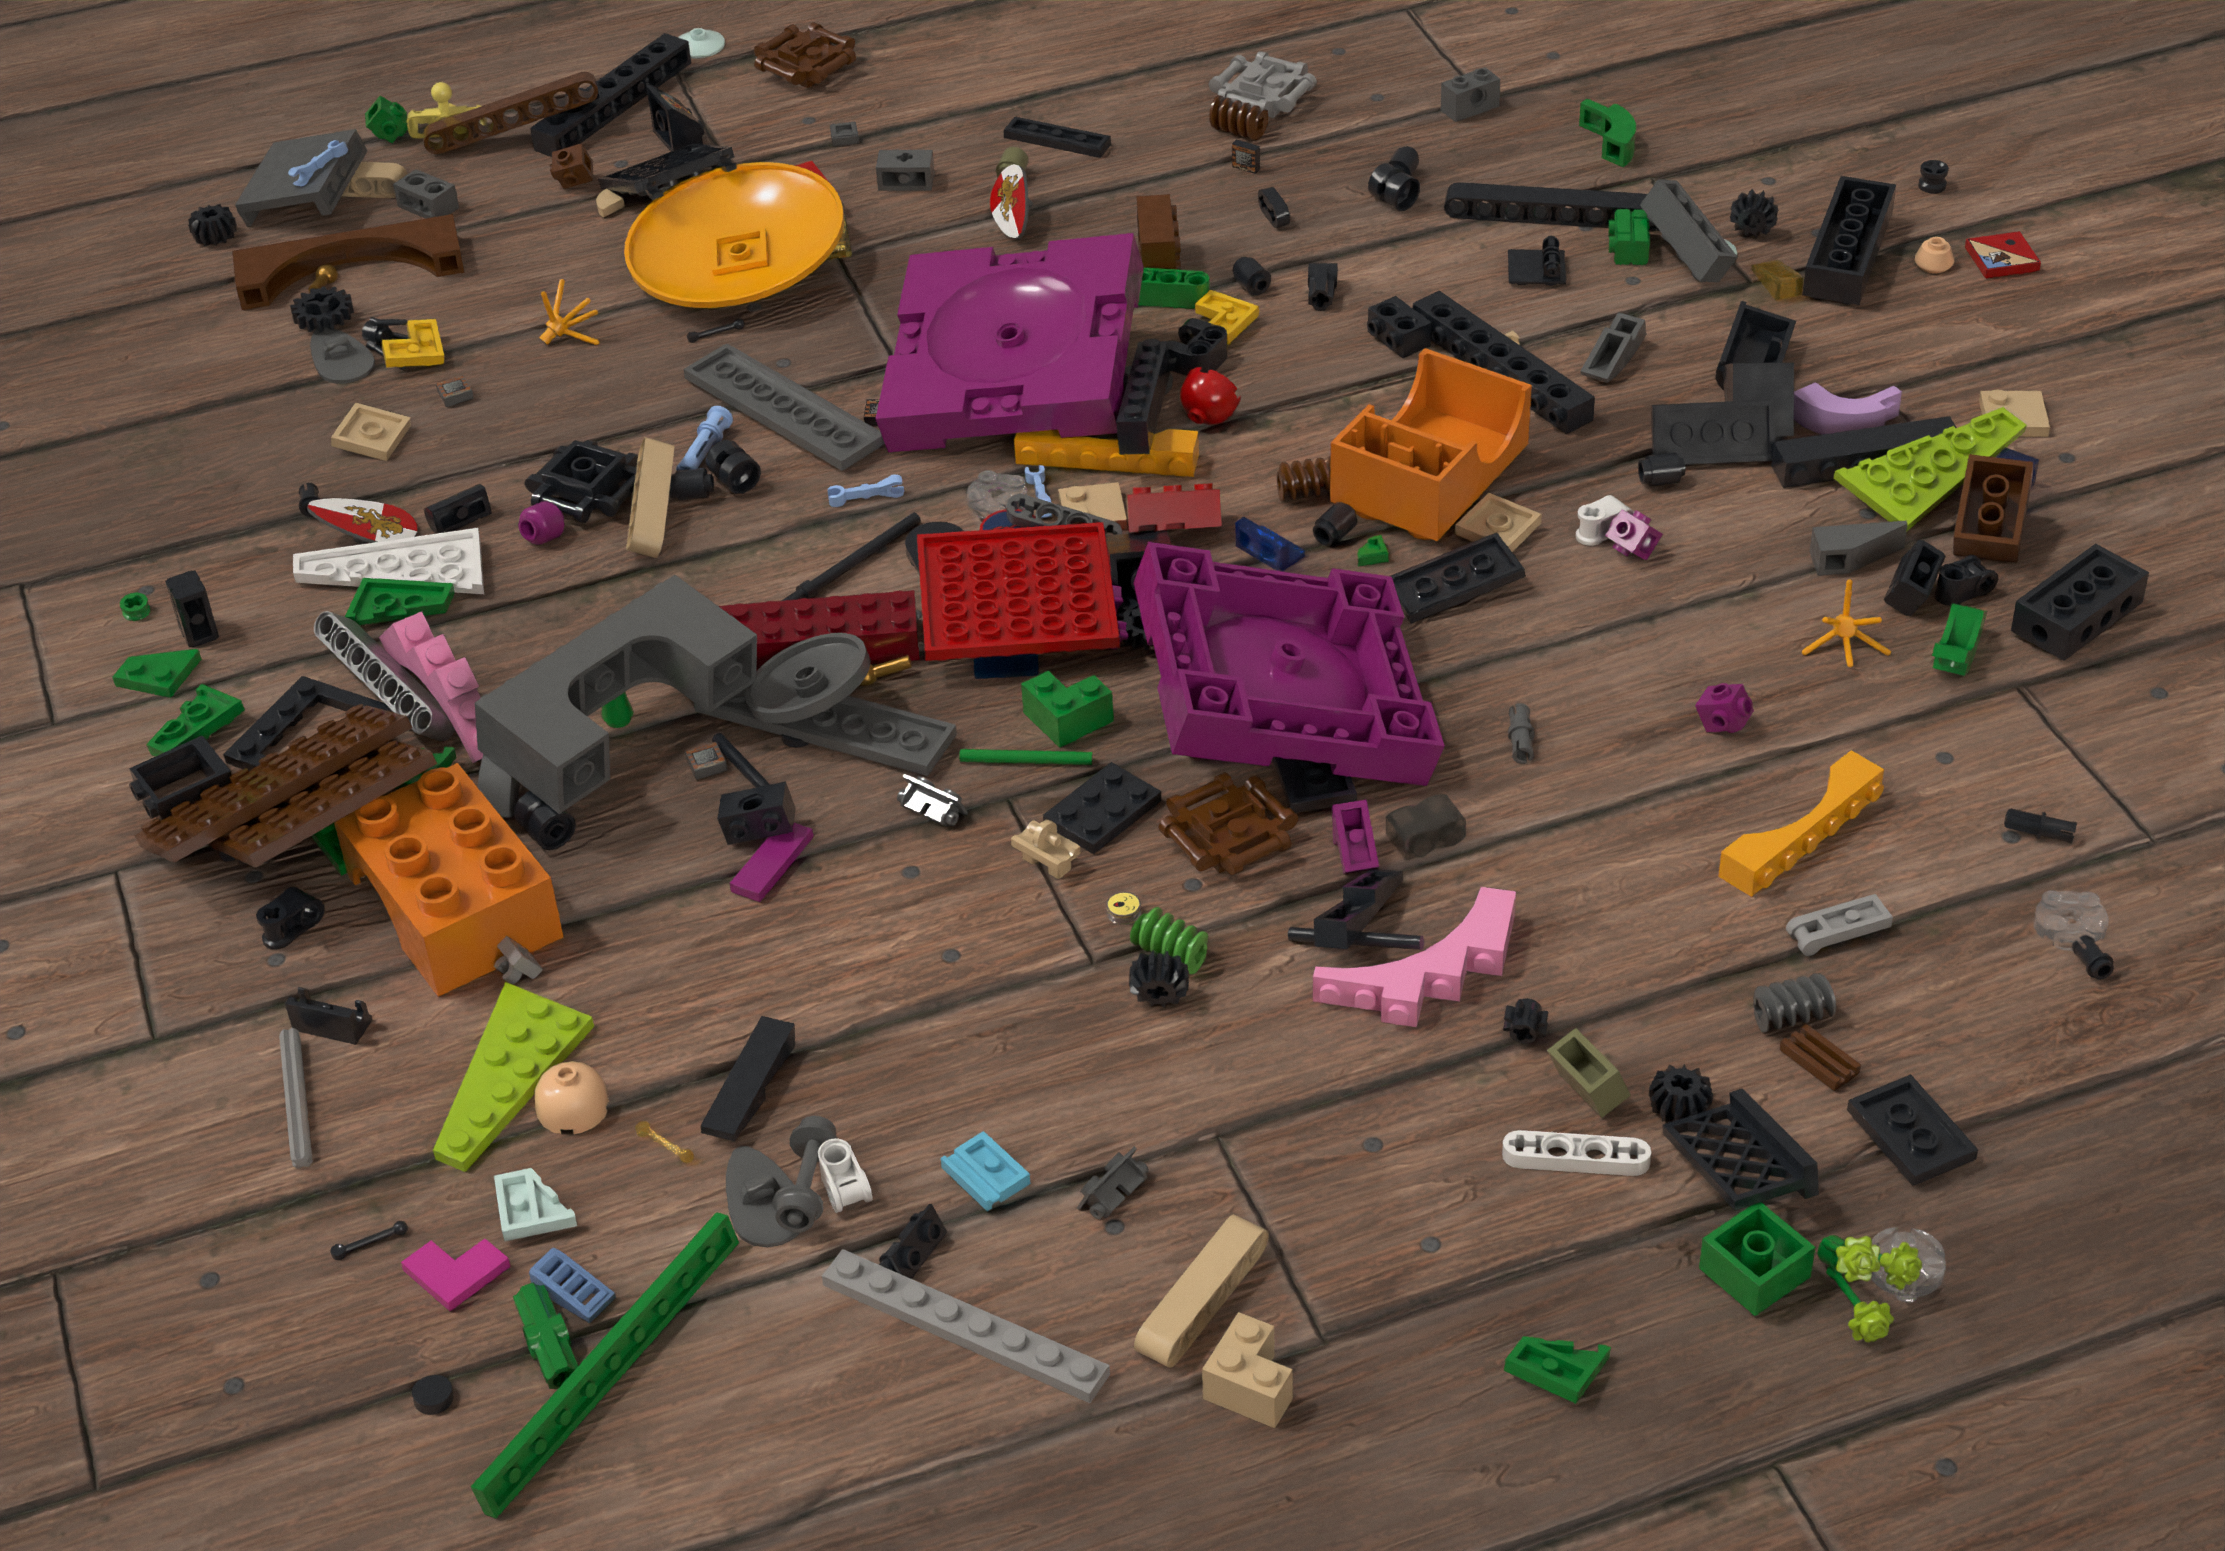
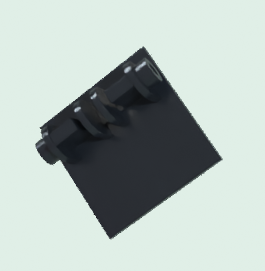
[1508,235,1566,286]

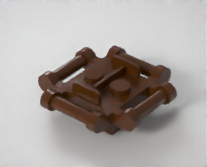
[754,22,856,88]
[1158,772,1299,875]

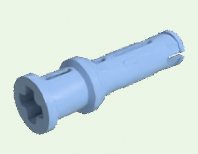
[676,406,733,471]

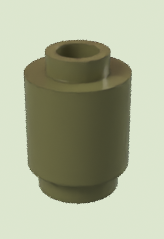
[996,147,1029,178]

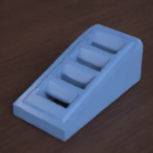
[529,1248,616,1323]

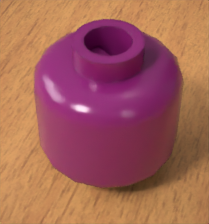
[518,501,565,545]

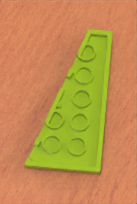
[1833,407,2027,532]
[433,982,594,1172]

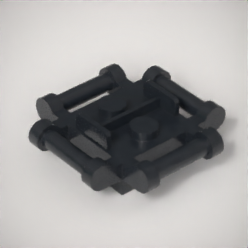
[524,440,638,523]

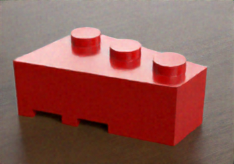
[1126,483,1222,533]

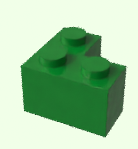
[1021,671,1114,748]

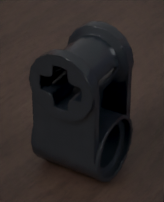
[1935,555,1999,606]
[256,887,325,949]

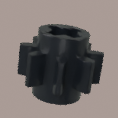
[1503,998,1549,1044]

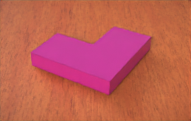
[401,1238,511,1311]

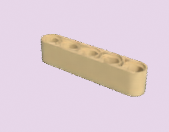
[342,162,408,198]
[626,437,674,558]
[1134,1214,1269,1368]

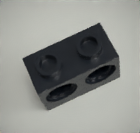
[1367,296,1431,358]

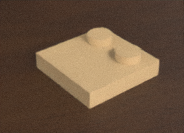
[1979,390,2050,437]
[331,403,411,461]
[1058,482,1127,530]
[1455,493,1542,552]

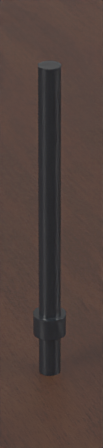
[781,512,921,601]

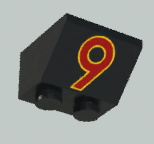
[646,85,705,151]

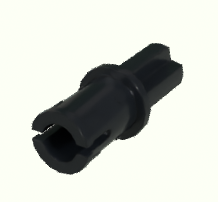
[2004,808,2077,844]

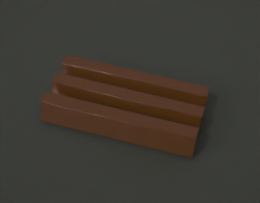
[1779,1024,1861,1091]

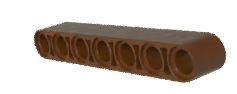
[423,72,598,154]

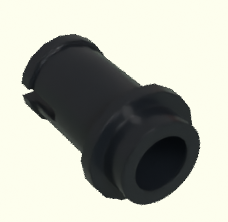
[298,482,320,517]
[2072,935,2114,980]

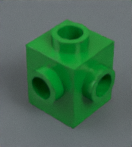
[365,95,408,143]

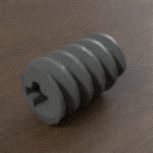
[1753,973,1836,1032]

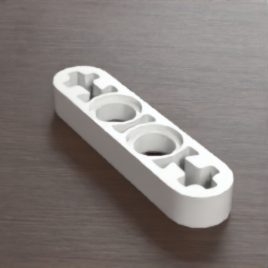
[1502,1130,1651,1176]

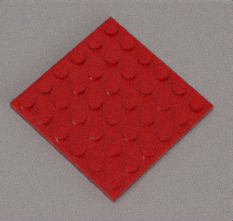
[917,522,1120,661]

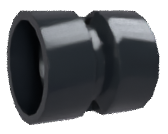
[1368,163,1420,211]
[706,440,761,494]
[514,791,576,850]

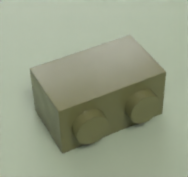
[1547,1028,1631,1118]

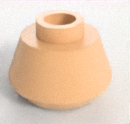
[1915,237,1954,274]

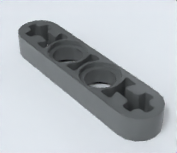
[1006,494,1122,535]

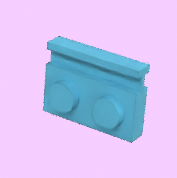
[941,1131,1031,1212]

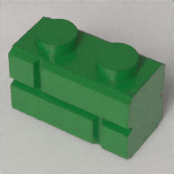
[1608,209,1650,265]

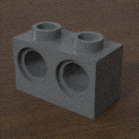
[393,169,459,218]

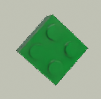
[1699,1202,1816,1316]

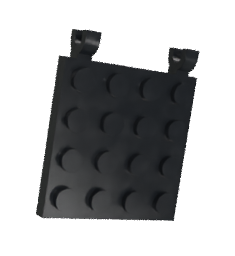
[598,144,737,200]

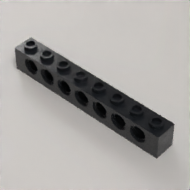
[530,33,692,157]
[1413,291,1595,435]

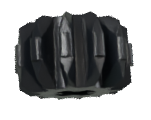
[1730,189,1779,238]
[188,204,237,246]
[1129,950,1189,1008]
[1648,1063,1713,1122]

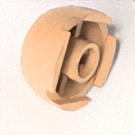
[535,1061,609,1134]

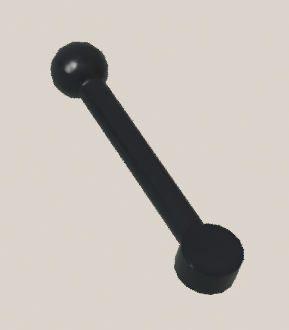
[687,318,745,343]
[330,1221,408,1260]

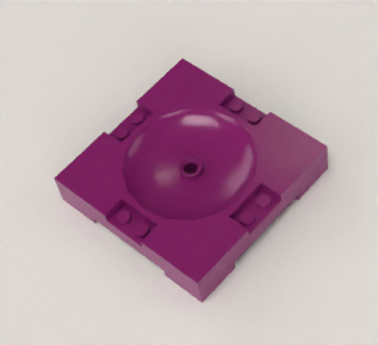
[876,233,1144,452]
[1134,542,1445,786]

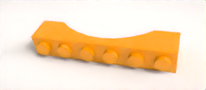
[1014,429,1199,477]
[1718,750,1884,897]

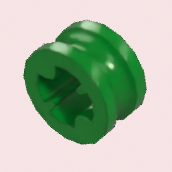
[120,592,151,621]

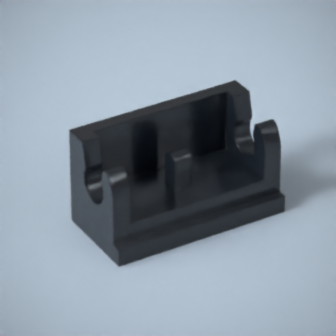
[285,987,373,1045]

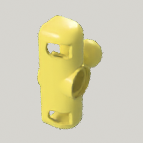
[406,82,487,138]

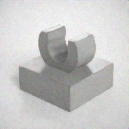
[494,936,543,985]

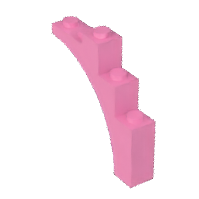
[379,611,483,763]
[1313,887,1516,1027]

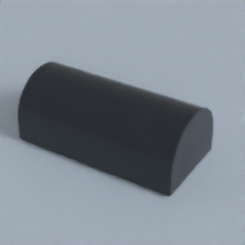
[424,484,492,534]

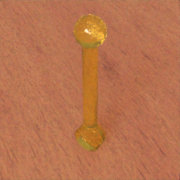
[635,1121,694,1163]

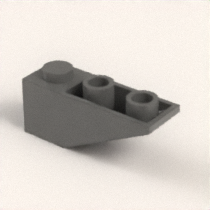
[1810,521,1908,576]

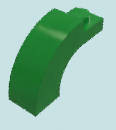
[1579,99,1636,167]
[1932,604,1988,676]

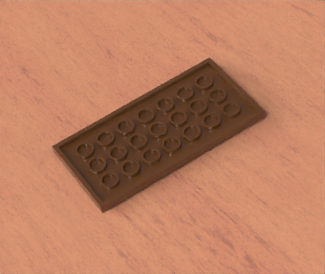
[134,704,413,863]

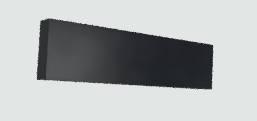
[1003,117,1111,158]

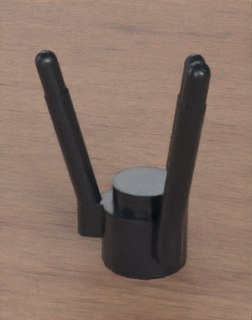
[362,317,409,370]

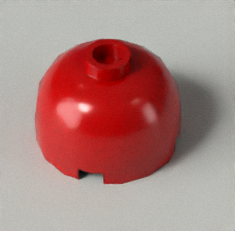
[1180,367,1241,425]

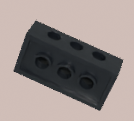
[2011,543,2149,661]

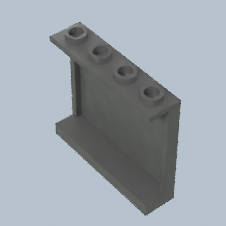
[235,129,367,227]

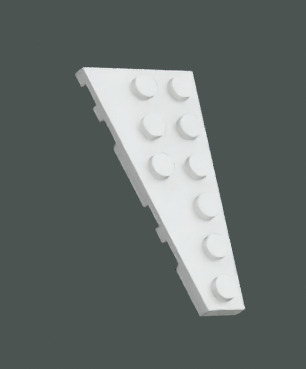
[293,528,484,594]

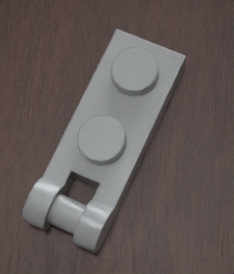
[1786,894,1893,956]

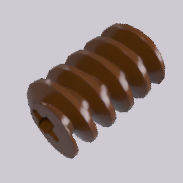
[1209,95,1269,140]
[1277,456,1331,501]

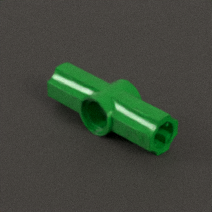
[513,1282,578,1389]

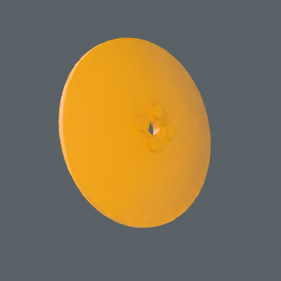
[624,162,844,308]

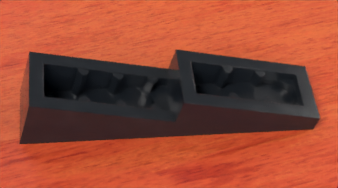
[1314,869,1403,949]
[700,1016,795,1142]

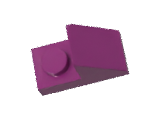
[1332,800,1379,874]

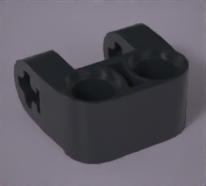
[1167,318,1227,376]

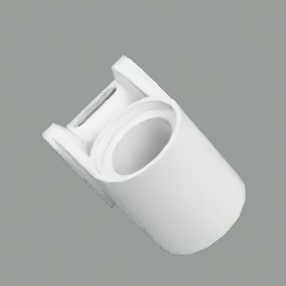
[1576,495,1634,546]
[818,1138,873,1213]

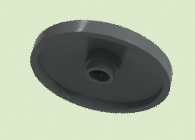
[745,633,871,724]

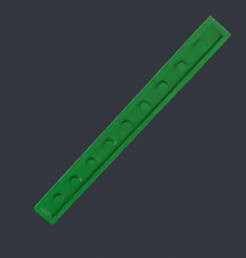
[471,1212,739,1519]

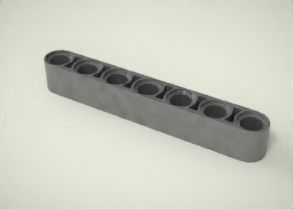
[314,611,455,741]

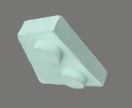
[494,1168,577,1241]

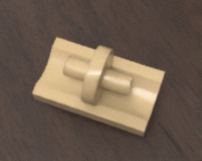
[1011,820,1081,879]

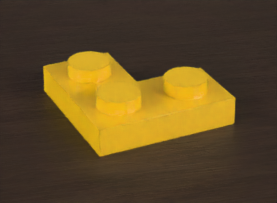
[1195,290,1259,344]
[382,319,444,368]

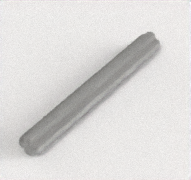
[279,1028,313,1169]

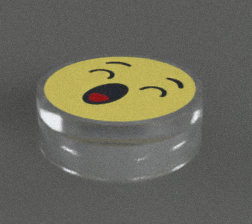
[1106,892,1141,925]

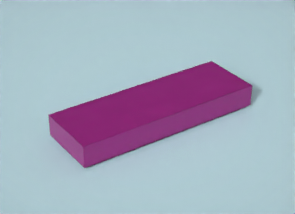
[729,823,814,902]

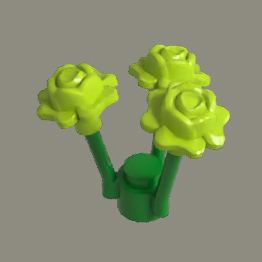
[1817,1235,1922,1343]

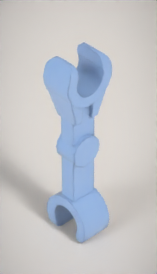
[288,140,348,187]
[1025,465,1052,518]
[827,475,904,507]

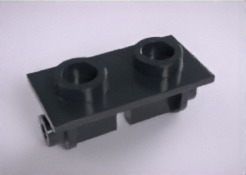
[879,1204,947,1279]

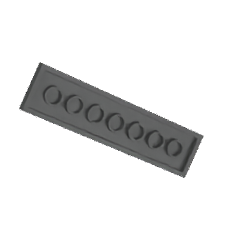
[683,343,885,471]
[694,688,957,776]

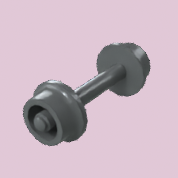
[773,1116,838,1232]

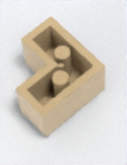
[1202,1312,1293,1428]

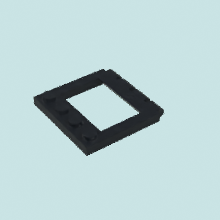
[223,676,393,771]

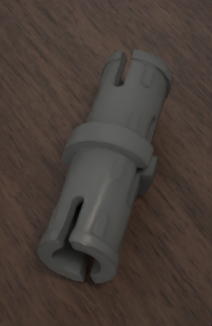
[1508,703,1535,764]

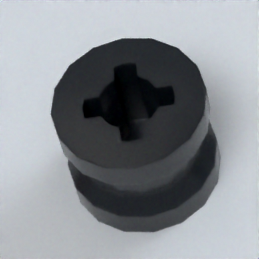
[1918,160,1949,194]

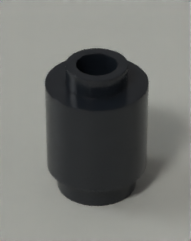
[1388,146,1419,176]
[1232,257,1271,295]
[1638,452,1686,486]
[669,468,714,501]
[1313,502,1357,546]

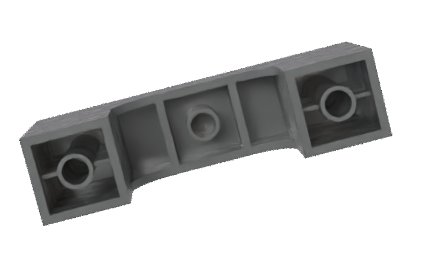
[475,575,757,814]

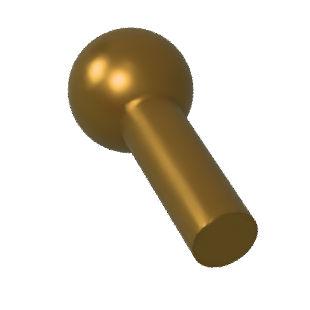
[308,265,338,293]
[860,655,912,686]

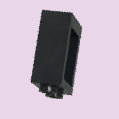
[129,735,232,821]

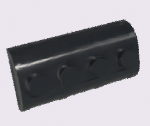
[1715,301,1796,390]

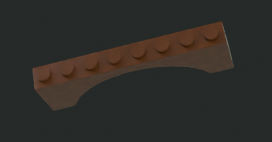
[232,214,465,310]

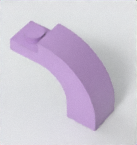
[1794,382,1902,435]

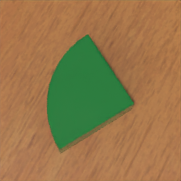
[1357,535,1389,567]

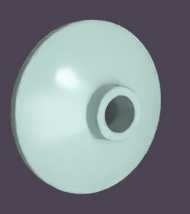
[678,28,725,59]

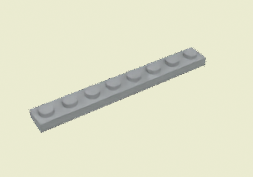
[822,1249,1110,1403]

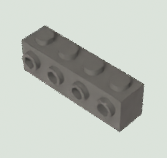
[1640,179,1738,282]

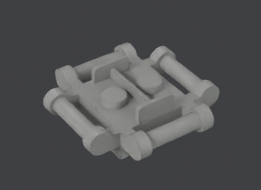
[1208,51,1317,118]

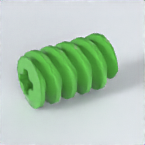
[1130,907,1208,975]

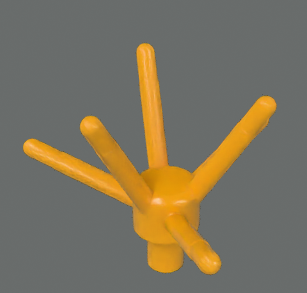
[539,279,599,345]
[1802,579,1891,668]

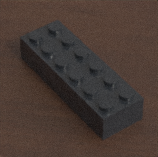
[1802,176,1897,305]

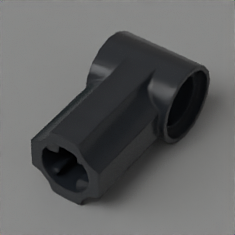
[1308,263,1338,311]

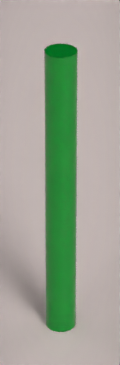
[959,749,1093,765]

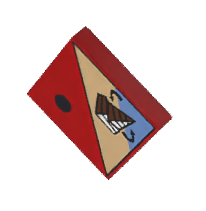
[1965,231,2041,278]

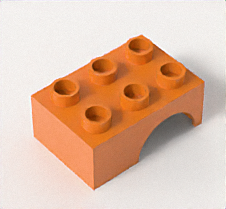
[1330,348,1532,541]
[334,763,564,997]

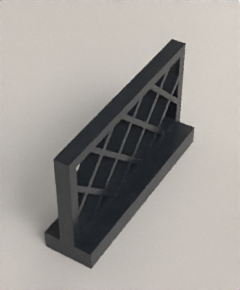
[1662,1088,1819,1210]

